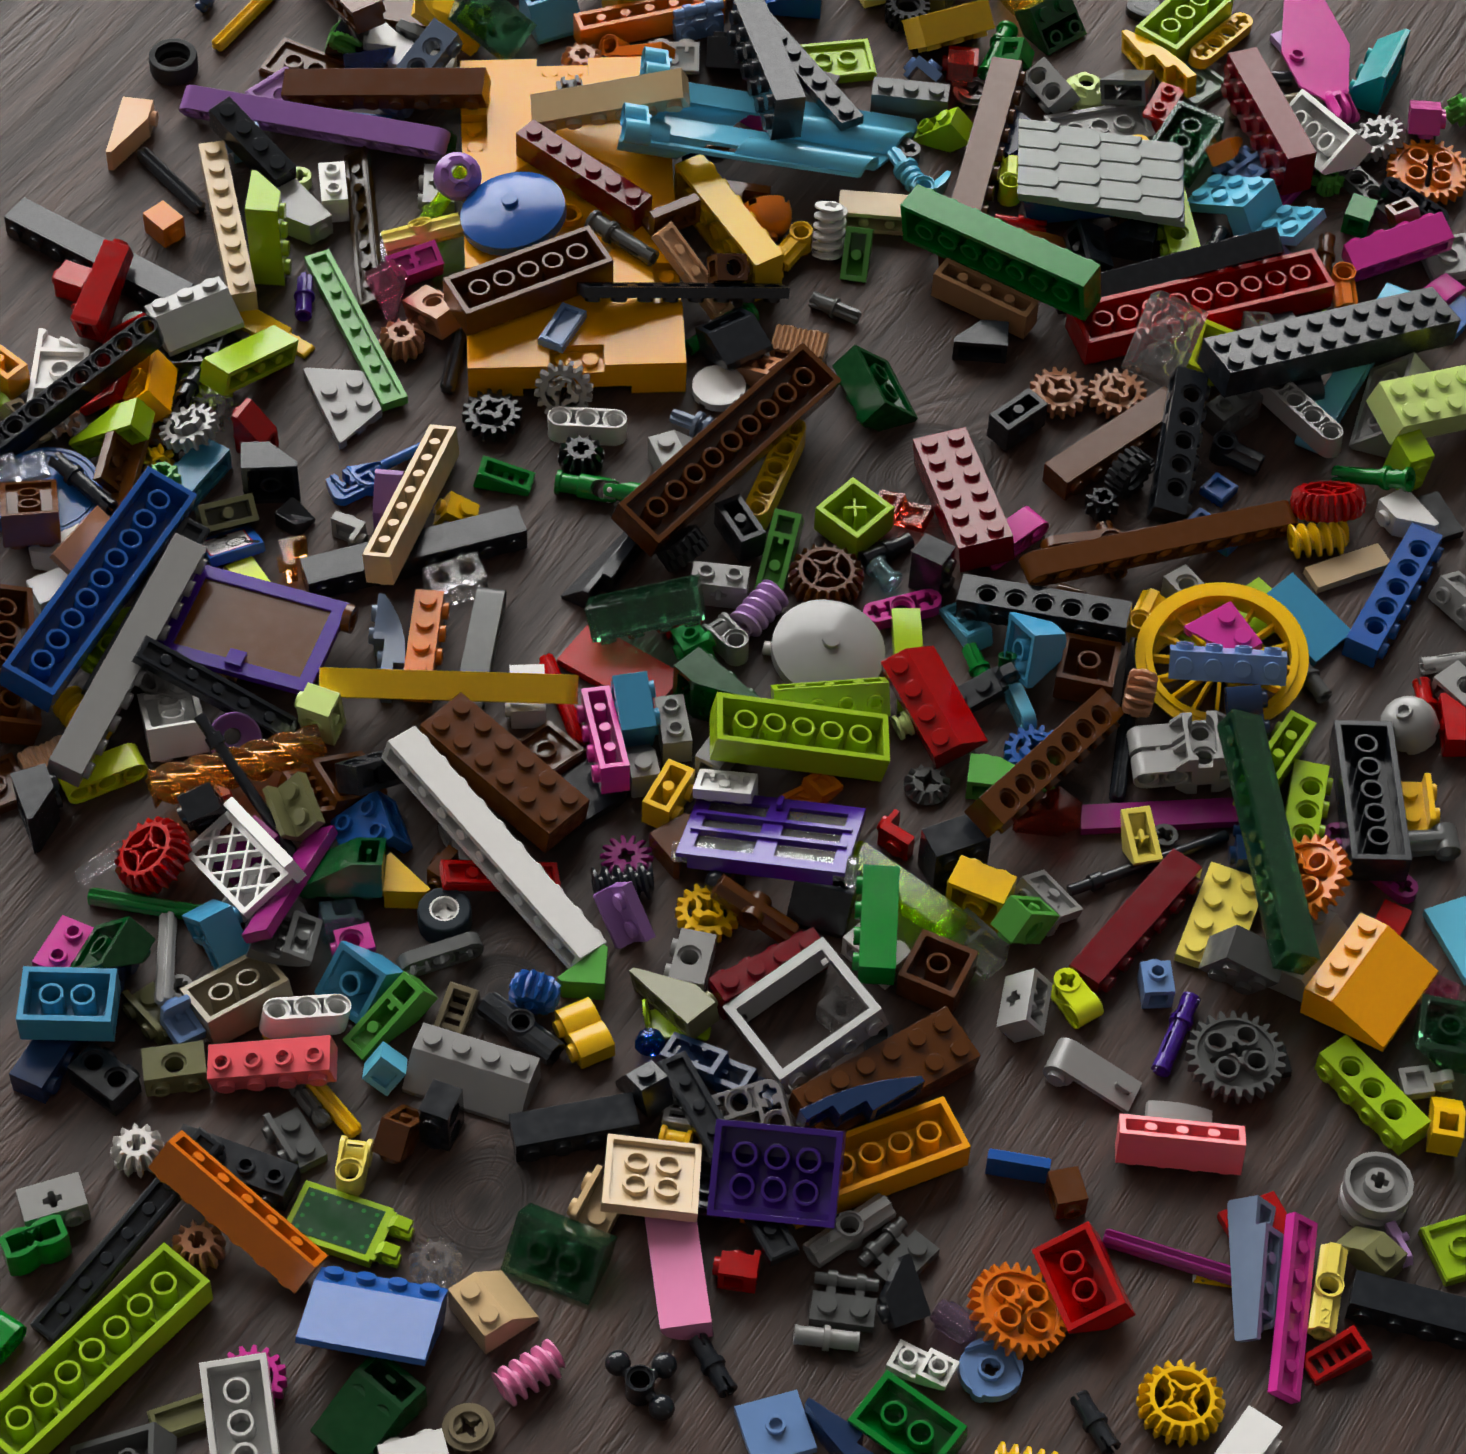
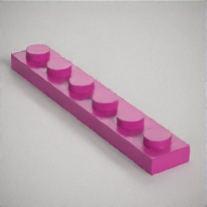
[1268,1212,1318,1404]

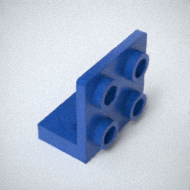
[330,790,413,854]

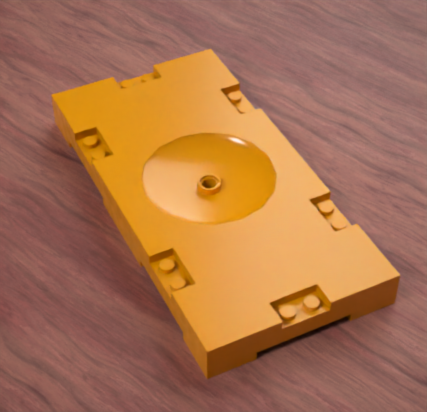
[460,57,687,397]

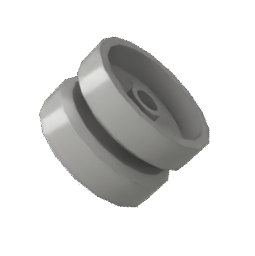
[1337,1151,1414,1232]

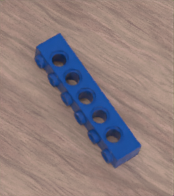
[1342,523,1444,668]

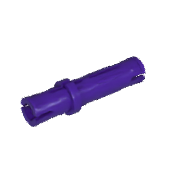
[1151,991,1201,1077]

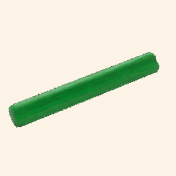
[87,887,200,920]

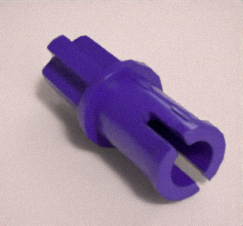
[294,272,315,321]

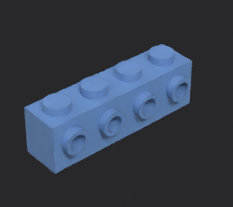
[1168,641,1288,686]

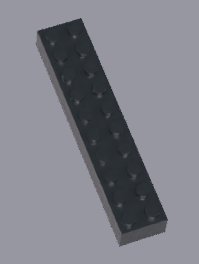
[1197,286,1461,398]

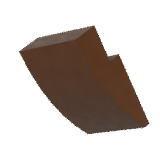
[277,750,388,825]

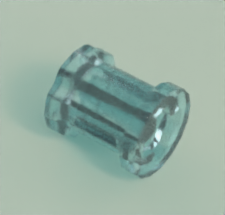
[866,556,903,593]

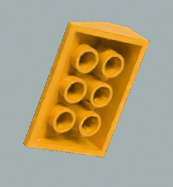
[1300,912,1438,1052]

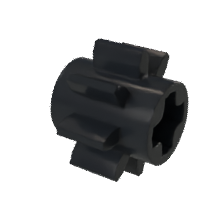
[1084,488,1119,522]

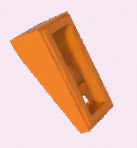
[1205,136,1243,167]

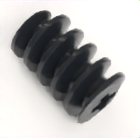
[591,861,654,900]

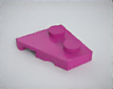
[1184,601,1263,650]

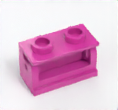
[384,240,444,291]

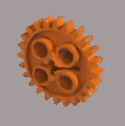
[1386,139,1466,205]
[1258,834,1353,925]
[967,1262,1067,1361]

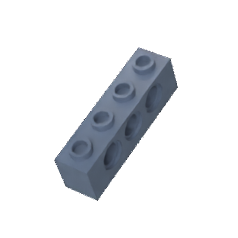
[380,18,463,121]

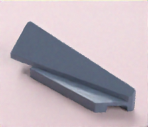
[1227,1195,1284,1343]

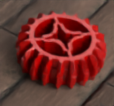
[1290,480,1366,524]
[114,816,192,896]

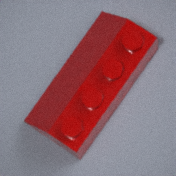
[880,646,988,769]

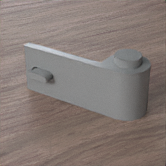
[1043,1038,1142,1114]

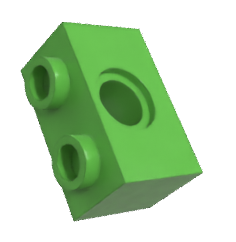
[990,895,1060,945]

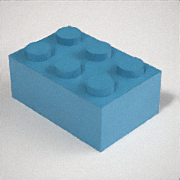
[16,966,121,1042]

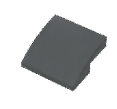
[246,910,323,966]

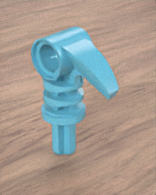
[887,146,951,194]

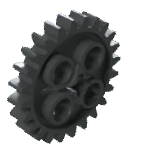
[1184,1010,1286,1104]

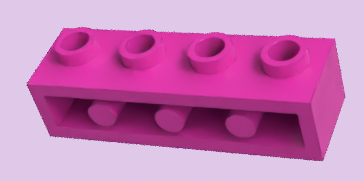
[1341,211,1454,282]
[576,685,630,794]

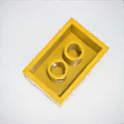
[902,0,995,53]

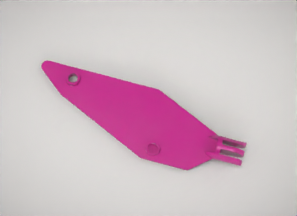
[1281,0,1360,124]

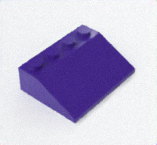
[707,1119,847,1228]

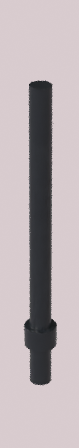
[194,713,297,858]
[1066,830,1229,896]

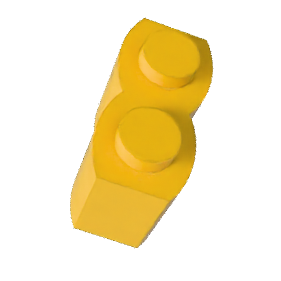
[552,997,615,1069]

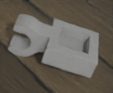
[1397,1065,1455,1100]

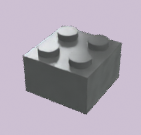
[1198,925,1289,995]

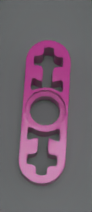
[863,589,942,630]

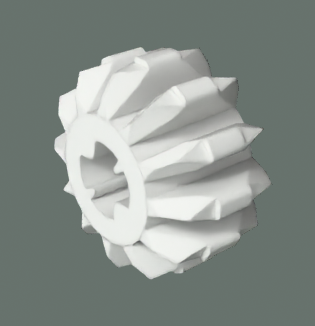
[110,1122,164,1178]

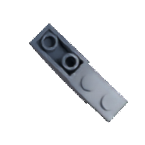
[368,593,406,703]

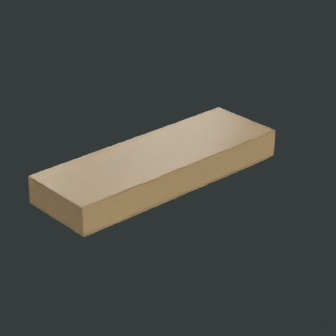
[1303,543,1390,594]

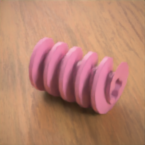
[491,1339,565,1407]

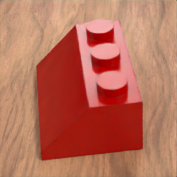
[1032,1221,1136,1334]

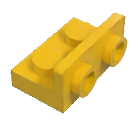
[1401,773,1440,831]

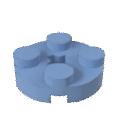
[957,1338,1024,1403]

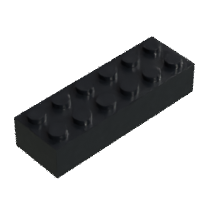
[727,0,806,140]
[1329,720,1412,882]

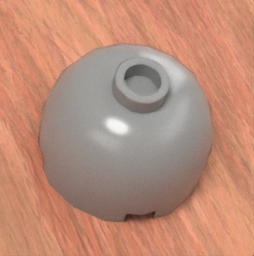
[1380,696,1440,755]

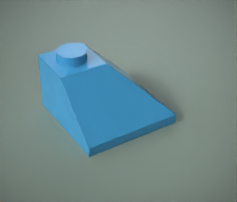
[1003,612,1066,688]
[314,941,403,1024]

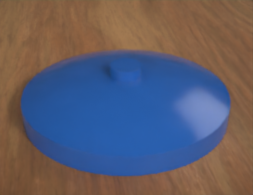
[460,172,567,256]

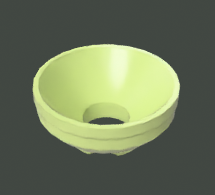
[1066,72,1104,110]

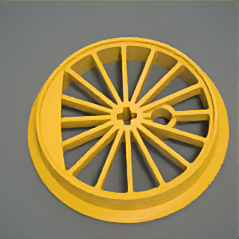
[1135,582,1309,721]

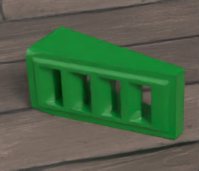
[473,455,536,496]

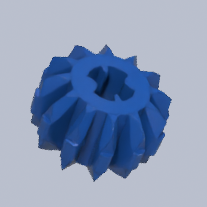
[508,969,561,1016]

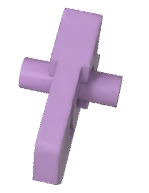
[1385,1220,1413,1268]

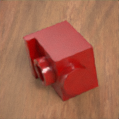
[712,1249,761,1294]

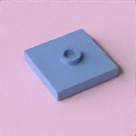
[734,1389,817,1454]

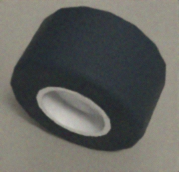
[417,888,472,943]

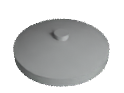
[771,599,885,684]

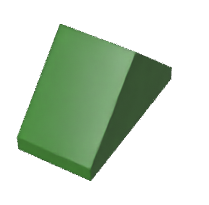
[557,944,608,1000]

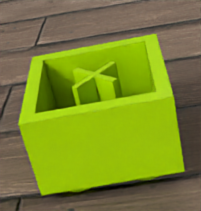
[814,477,894,558]

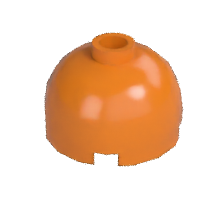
[744,195,792,243]

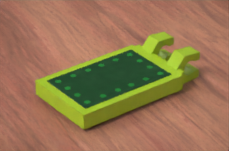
[287,1180,415,1268]

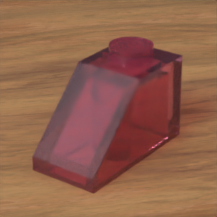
[364,258,408,323]

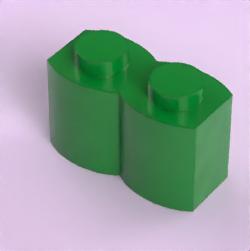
[0,1215,72,1276]

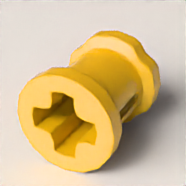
[658,1124,693,1143]

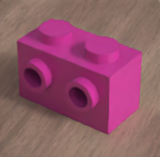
[1407,100,1446,139]
[32,915,94,967]

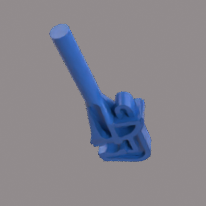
[326,442,420,506]

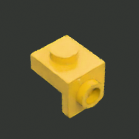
[433,491,480,525]

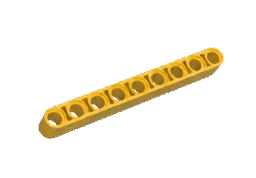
[319,667,579,704]

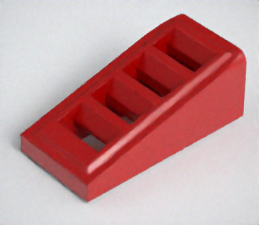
[1304,1325,1373,1386]

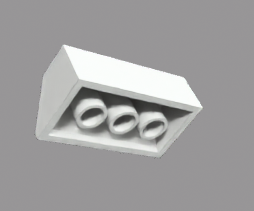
[1289,88,1373,175]

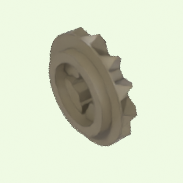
[442,1403,495,1454]

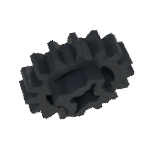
[462,389,522,442]

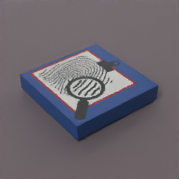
[203,524,266,567]

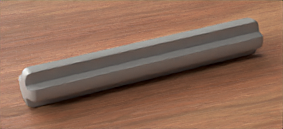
[154,911,177,1009]

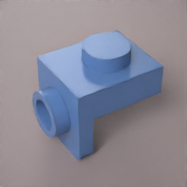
[903,55,944,83]
[160,994,206,1044]

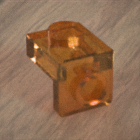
[276,535,308,583]

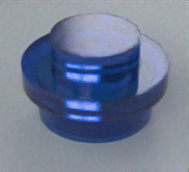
[635,1028,666,1056]

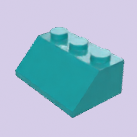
[1349,29,1411,115]

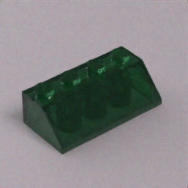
[585,574,706,645]

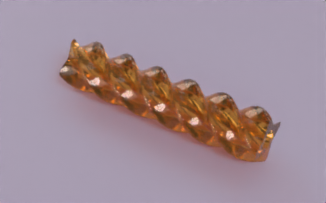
[146,724,327,809]

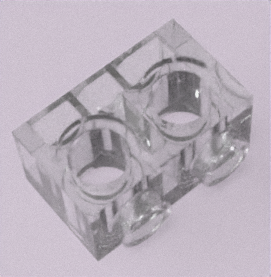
[422,552,488,606]

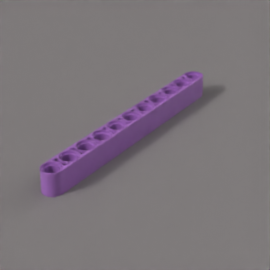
[179,85,451,160]

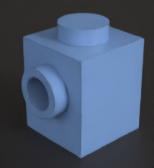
[1137,959,1175,1009]

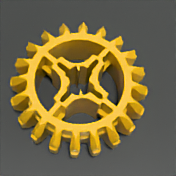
[1136,1359,1226,1448]

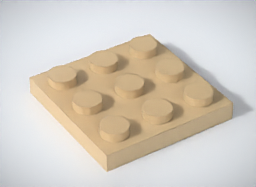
[600,1133,702,1223]

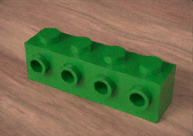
[852,864,900,985]

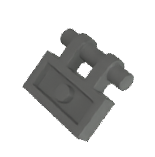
[857,1217,940,1285]
[809,1269,880,1333]

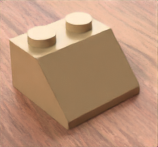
[448,1270,539,1354]

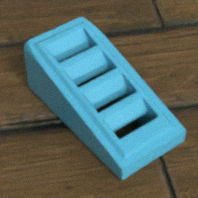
[939,602,993,650]

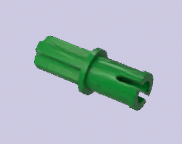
[962,642,991,677]

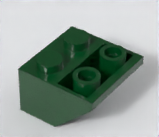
[1014,0,1087,55]

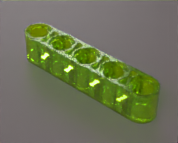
[847,840,968,939]

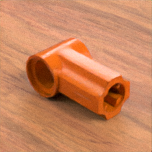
[1331,262,1358,309]

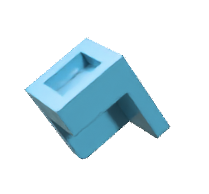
[362,1041,408,1096]

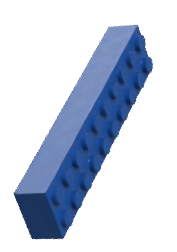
[0,466,197,713]

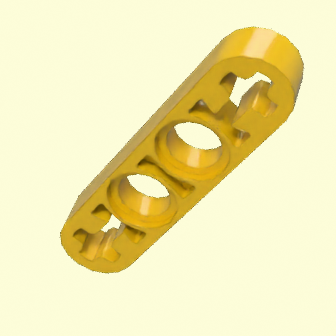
[1188,12,1253,69]

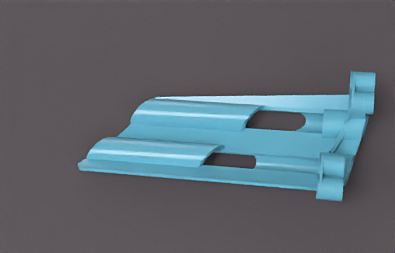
[617,46,918,178]

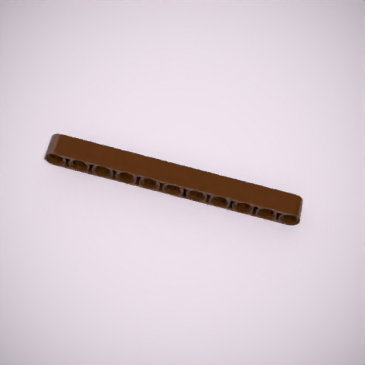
[1019,500,1299,586]

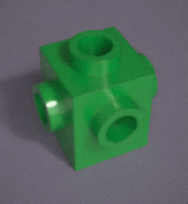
[670,619,716,661]

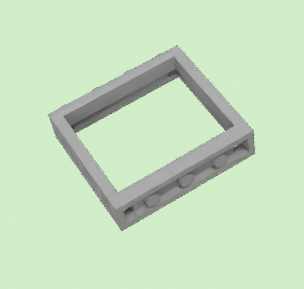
[722,936,889,1095]

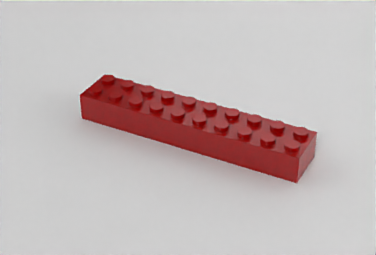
[1065,248,1335,365]

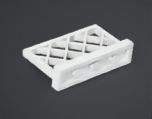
[188,797,307,919]

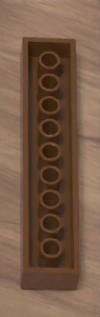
[611,342,841,557]

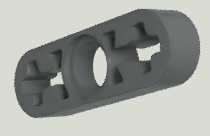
[396,932,484,977]

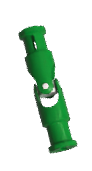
[554,470,642,503]

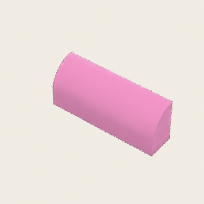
[645,1217,713,1340]

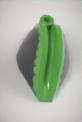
[324,19,363,57]

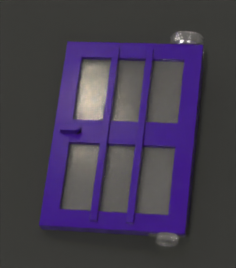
[671,795,866,887]

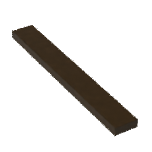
[344,146,386,314]

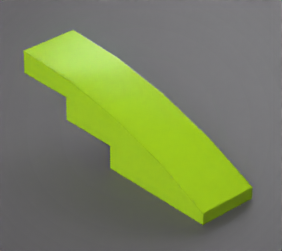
[891,608,923,714]

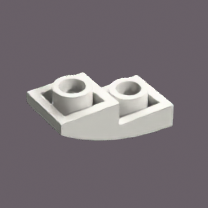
[885,1339,960,1391]

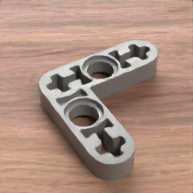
[711,1079,794,1126]

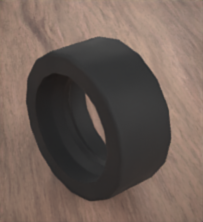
[149,38,198,86]

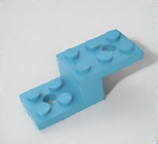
[1188,174,1327,246]

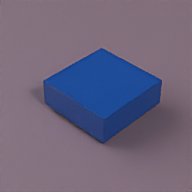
[1199,472,1239,508]

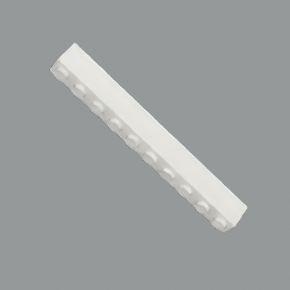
[381,726,607,969]

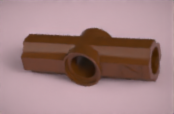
[710,874,799,943]

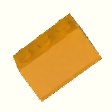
[109,350,178,424]

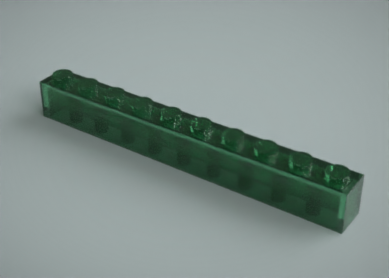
[1217,709,1321,975]

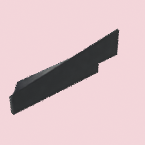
[561,532,643,610]

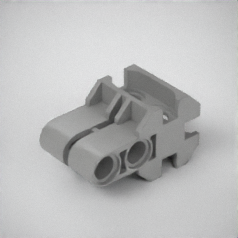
[1127,710,1235,794]

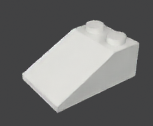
[137,693,210,763]

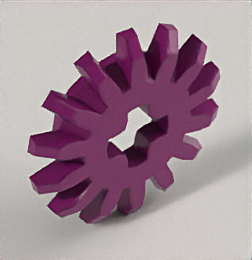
[599,835,653,874]

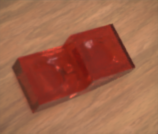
[878,490,934,533]

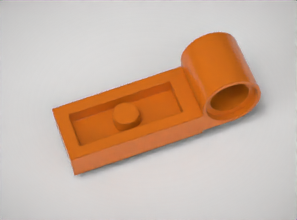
[599,34,675,59]

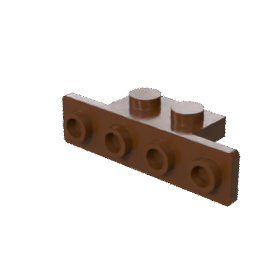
[93,422,154,517]

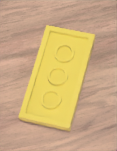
[1174,861,1264,968]

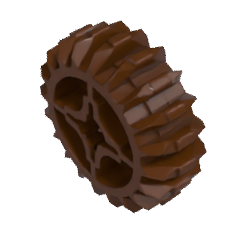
[788,542,864,605]

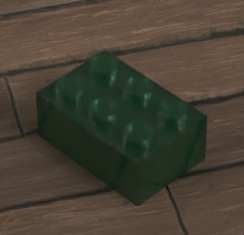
[1152,100,1225,188]

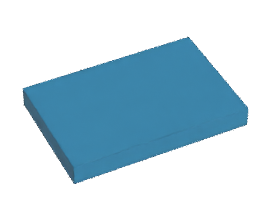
[1267,572,1351,666]

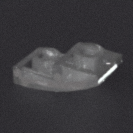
[0,450,51,483]

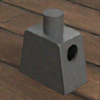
[1100,69,1156,106]

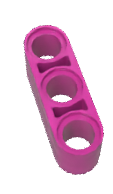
[987,506,1049,571]

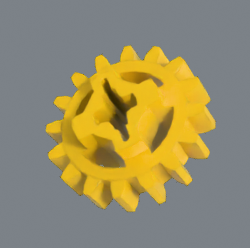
[675,883,738,943]

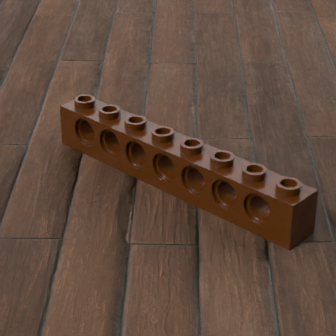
[964,687,1125,838]

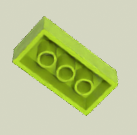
[1135,0,1234,62]

